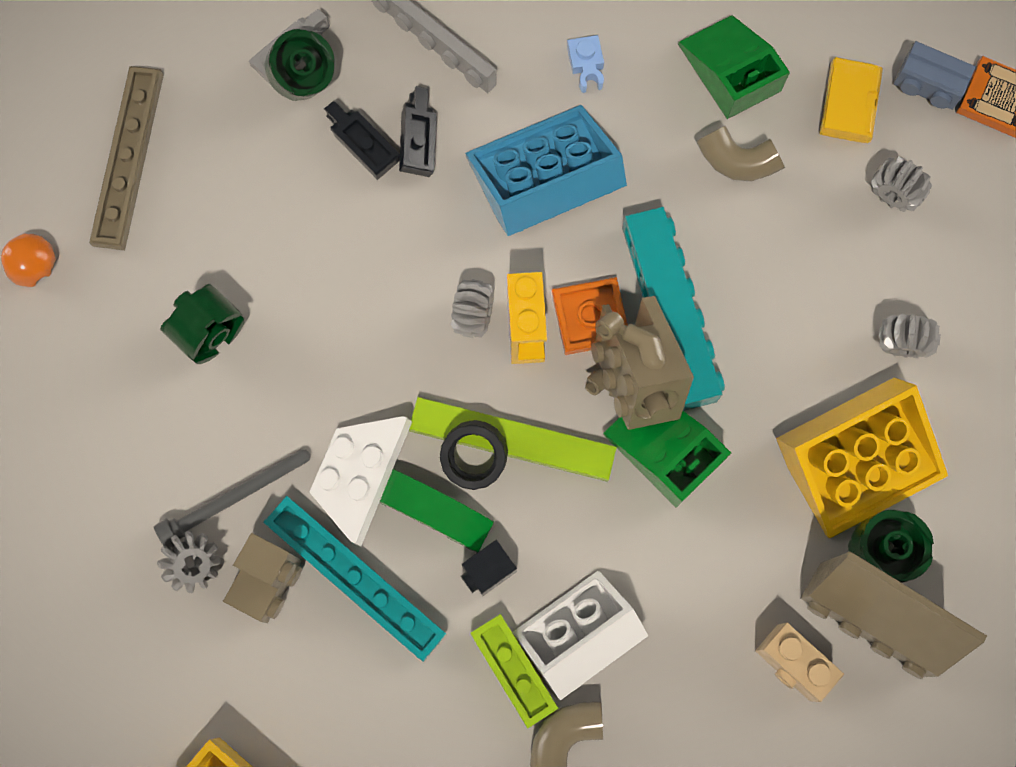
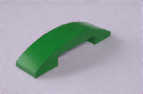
[379,469,494,553]

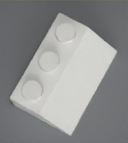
[512,570,648,700]

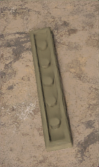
[89,66,164,251]

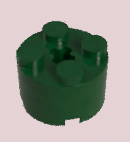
[264,29,335,101]
[160,284,244,364]
[848,510,934,583]

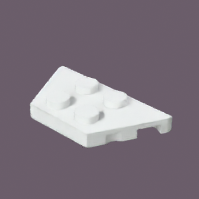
[310,416,412,546]

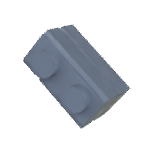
[893,41,976,110]

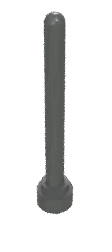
[154,450,311,548]

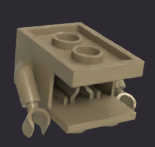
[585,296,694,430]

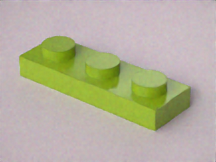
[470,614,559,729]

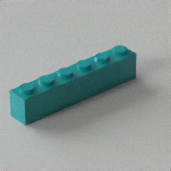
[622,207,725,411]

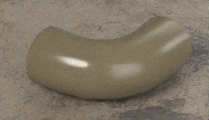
[696,125,785,181]
[530,702,603,767]

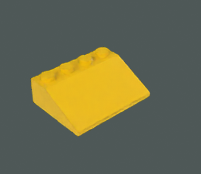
[776,377,948,539]

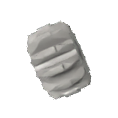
[871,156,932,212]
[451,279,494,338]
[879,314,941,358]
[157,531,221,593]

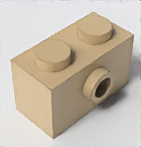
[755,622,844,702]

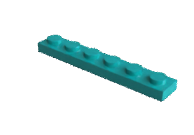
[263,496,447,662]

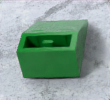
[678,15,790,119]
[603,411,732,508]

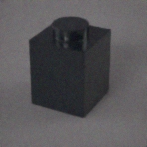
[460,539,517,596]

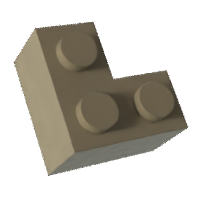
[223,533,302,624]

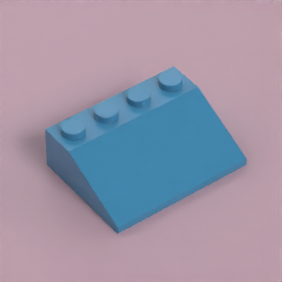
[465,105,627,236]

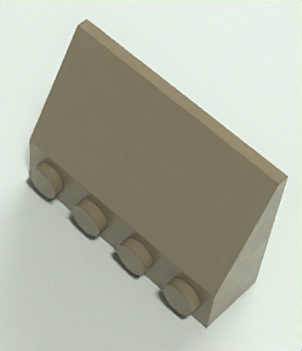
[800,552,987,679]

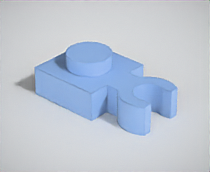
[567,35,604,93]

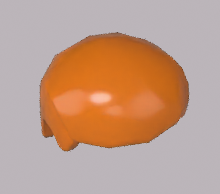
[1,233,56,287]

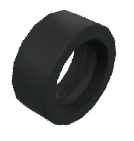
[440,420,508,490]

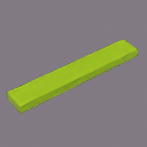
[409,397,617,482]

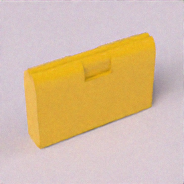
[820,57,883,143]

